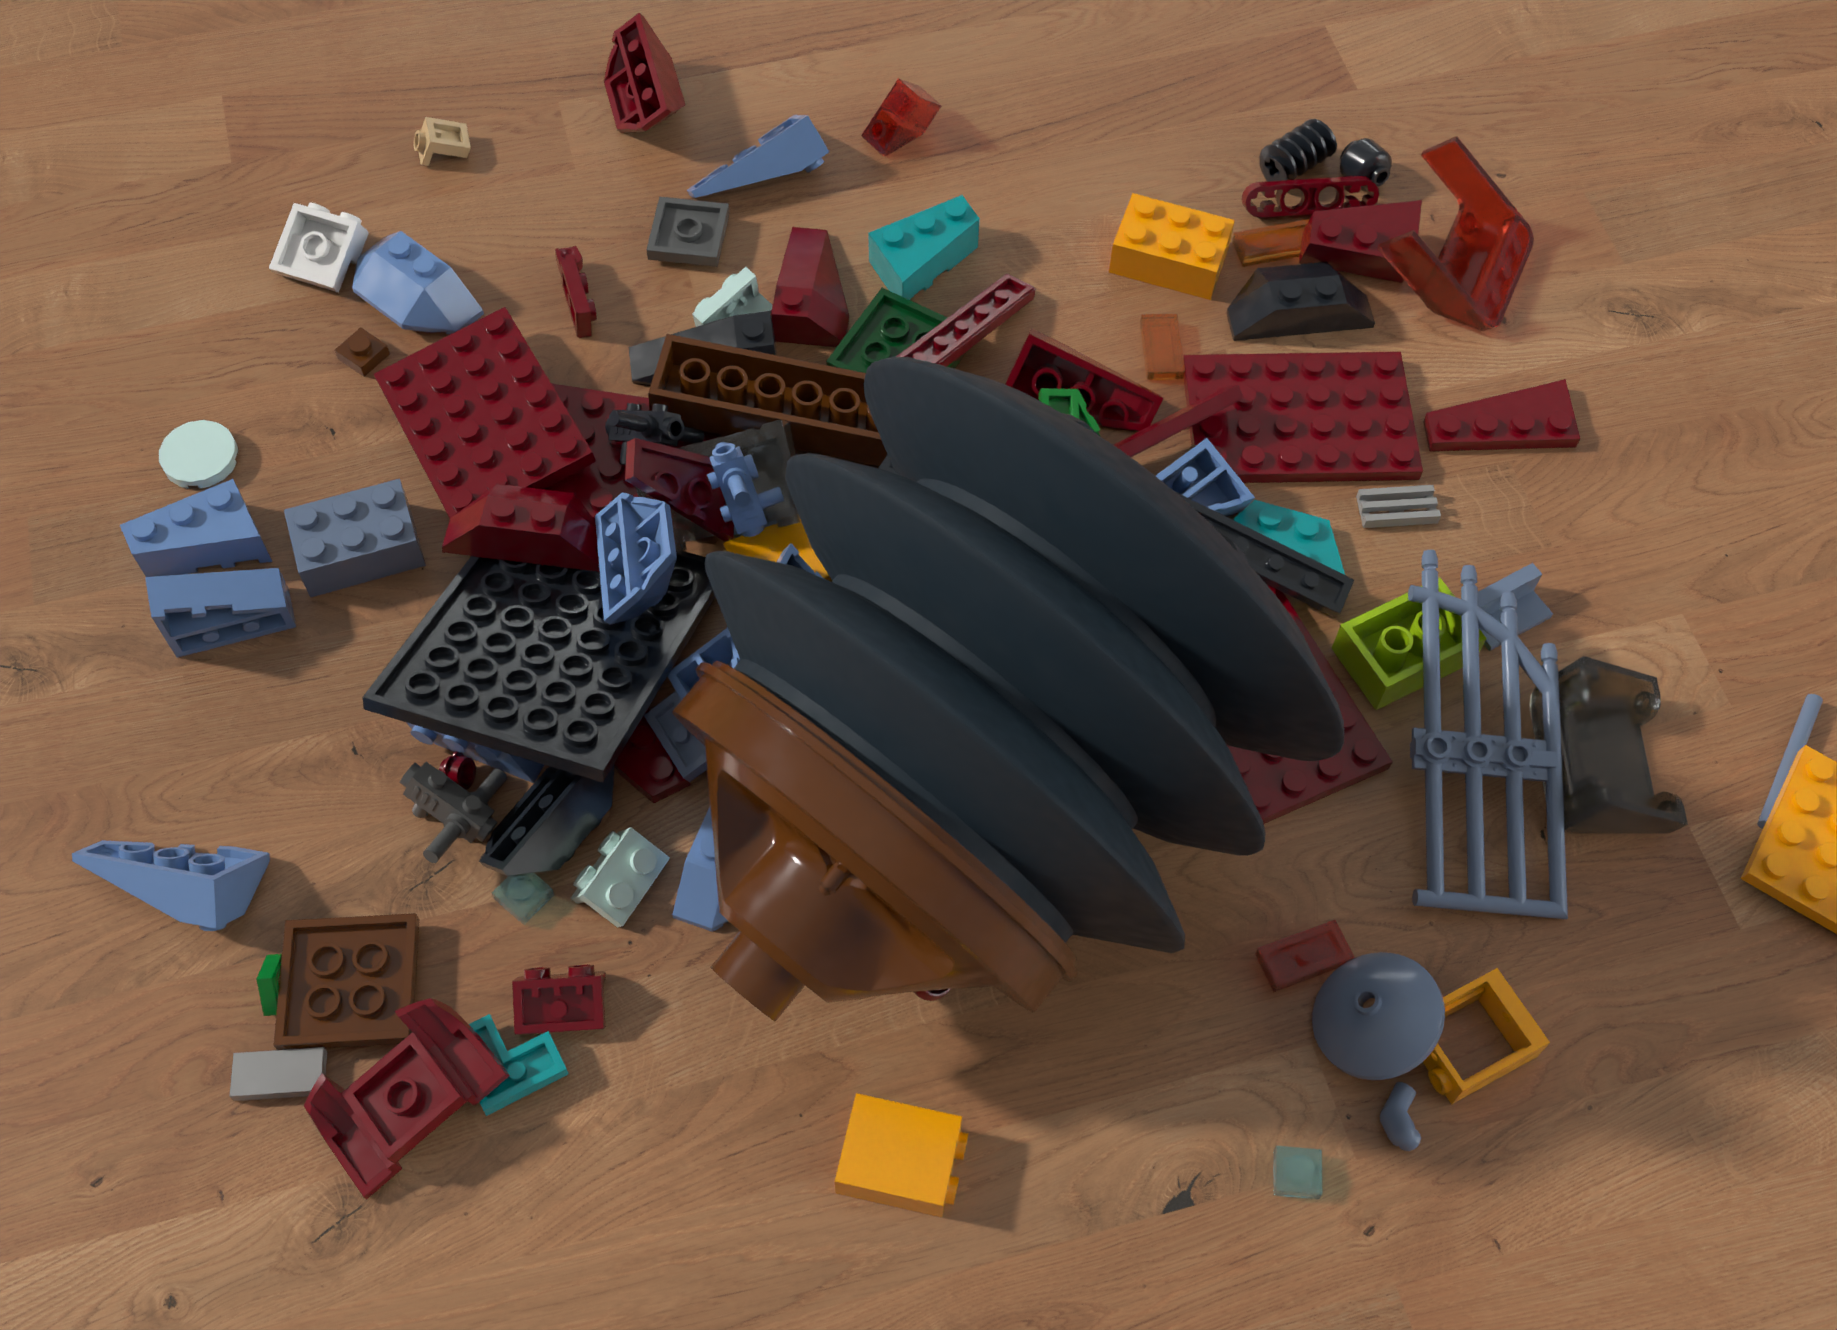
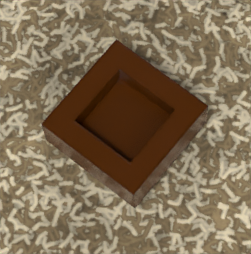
[335,327,390,377]

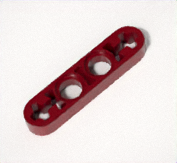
[1241,176,1379,217]

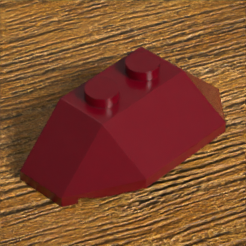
[604,13,686,133]
[442,484,600,572]

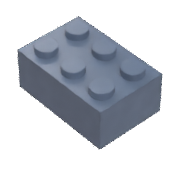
[284,478,426,598]

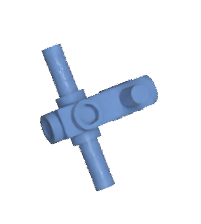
[707,442,785,537]

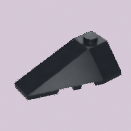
[629,311,777,386]

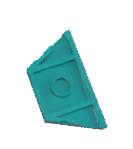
[1233,500,1345,575]

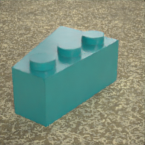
[868,195,980,300]

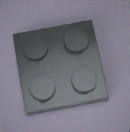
[646,197,730,267]

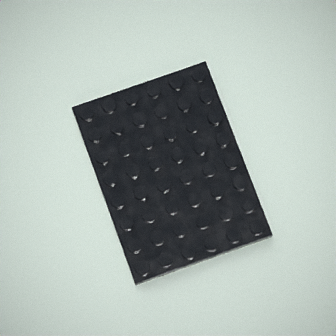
[362,549,716,782]

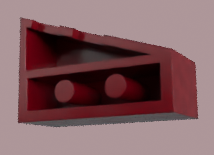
[1299,200,1422,283]

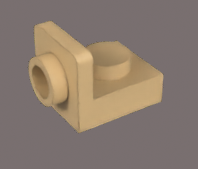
[414,117,471,166]

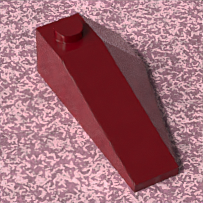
[1005,328,1164,431]

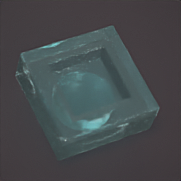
[492,873,554,925]
[1274,1146,1322,1199]

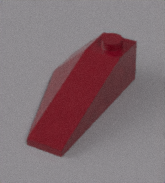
[771,227,849,347]

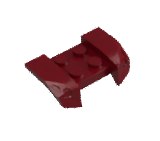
[304,998,510,1200]

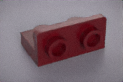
[512,964,606,1035]

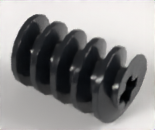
[1259,119,1337,181]

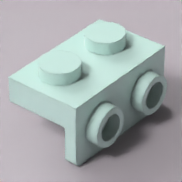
[692,267,773,327]
[571,827,670,927]

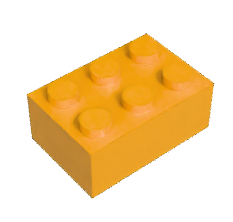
[1109,193,1235,300]

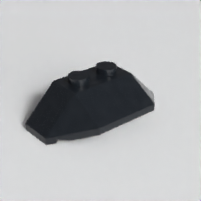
[1226,262,1375,341]
[479,764,615,876]

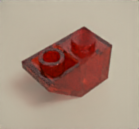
[861,78,942,156]

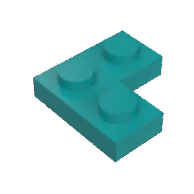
[469,1014,569,1116]

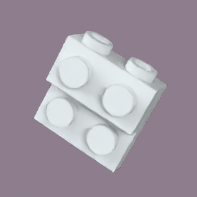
[269,203,369,293]

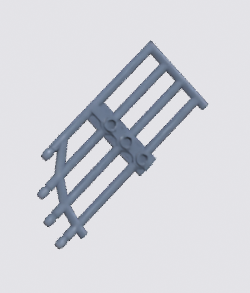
[1408,550,1568,919]

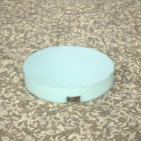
[159,420,238,489]

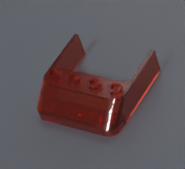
[1377,136,1534,331]

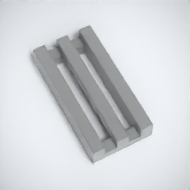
[1356,485,1441,528]

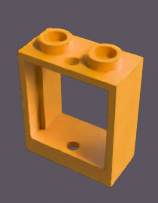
[1423,968,1550,1105]

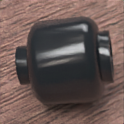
[1340,138,1392,191]

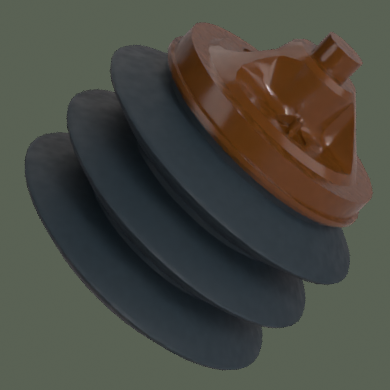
[672,357,1344,1022]

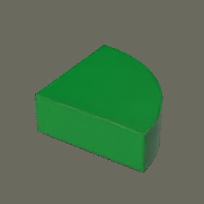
[256,954,282,1016]

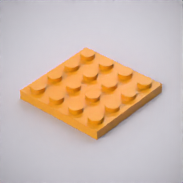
[1740,745,1837,934]

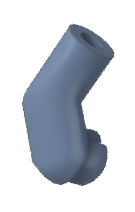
[1380,1082,1421,1151]

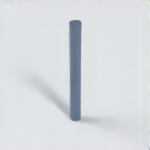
[1757,694,1823,829]

